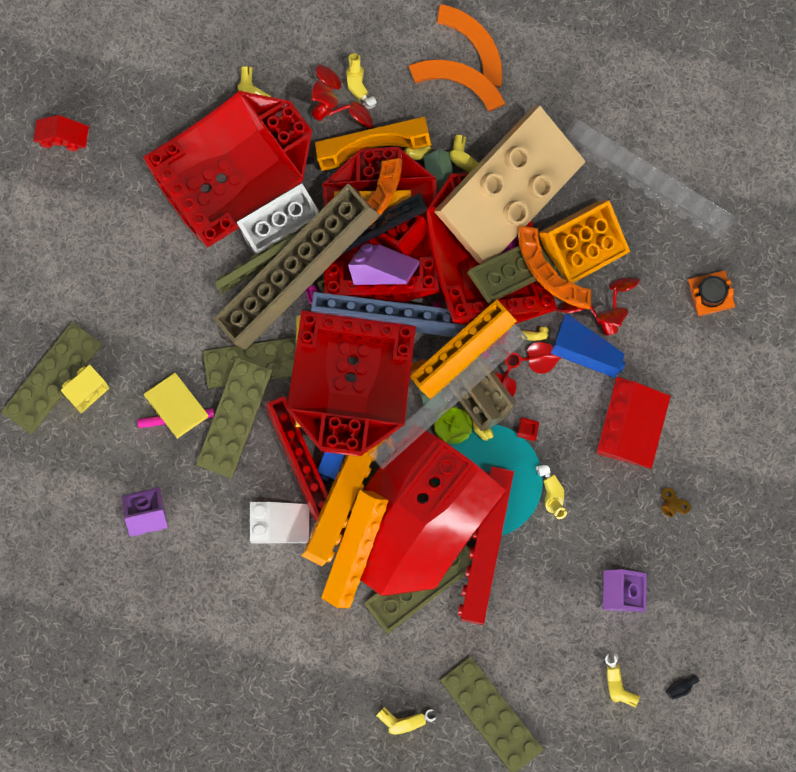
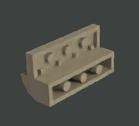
[447,354,517,431]

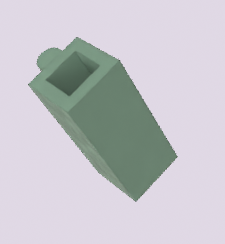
[423,150,453,194]

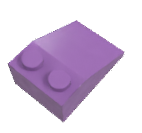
[348,244,420,285]

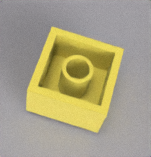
[61,364,109,413]

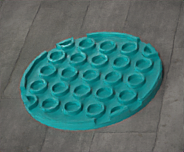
[432,425,543,537]

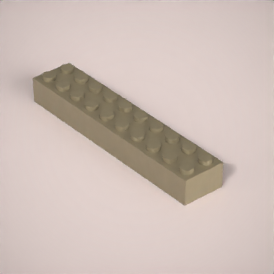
[214,183,380,350]

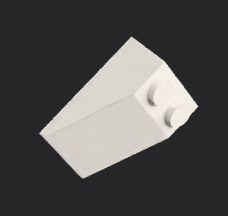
[250,502,309,544]

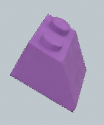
[122,487,168,537]
[603,569,647,612]

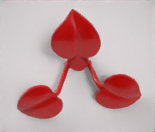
[311,64,373,129]
[556,277,641,336]
[485,330,561,397]

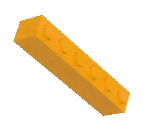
[410,299,517,399]
[321,490,389,608]

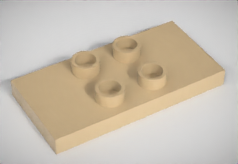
[434,106,586,264]

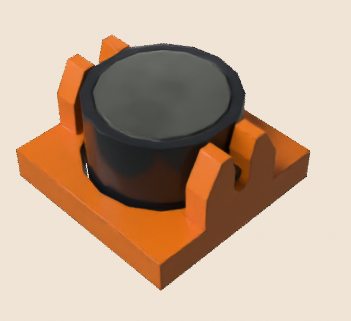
[688,270,735,316]

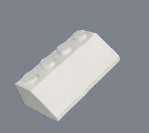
[237,184,319,255]

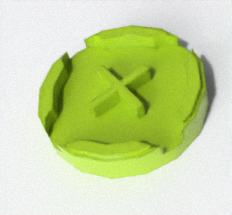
[434,407,473,444]

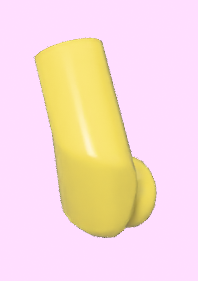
[404,146,431,160]
[520,326,549,341]
[471,418,493,441]

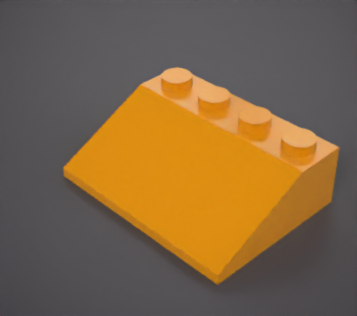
[538,200,630,283]

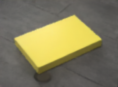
[144,373,208,439]

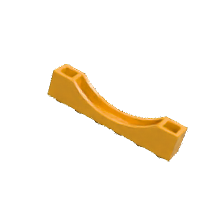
[315,117,431,171]

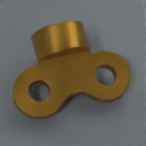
[661,487,691,517]

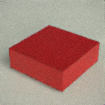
[517,417,539,441]

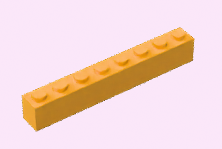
[301,440,384,566]

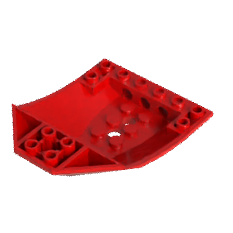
[143,91,312,248]
[322,147,439,303]
[426,172,557,325]
[287,310,416,457]
[346,424,506,596]

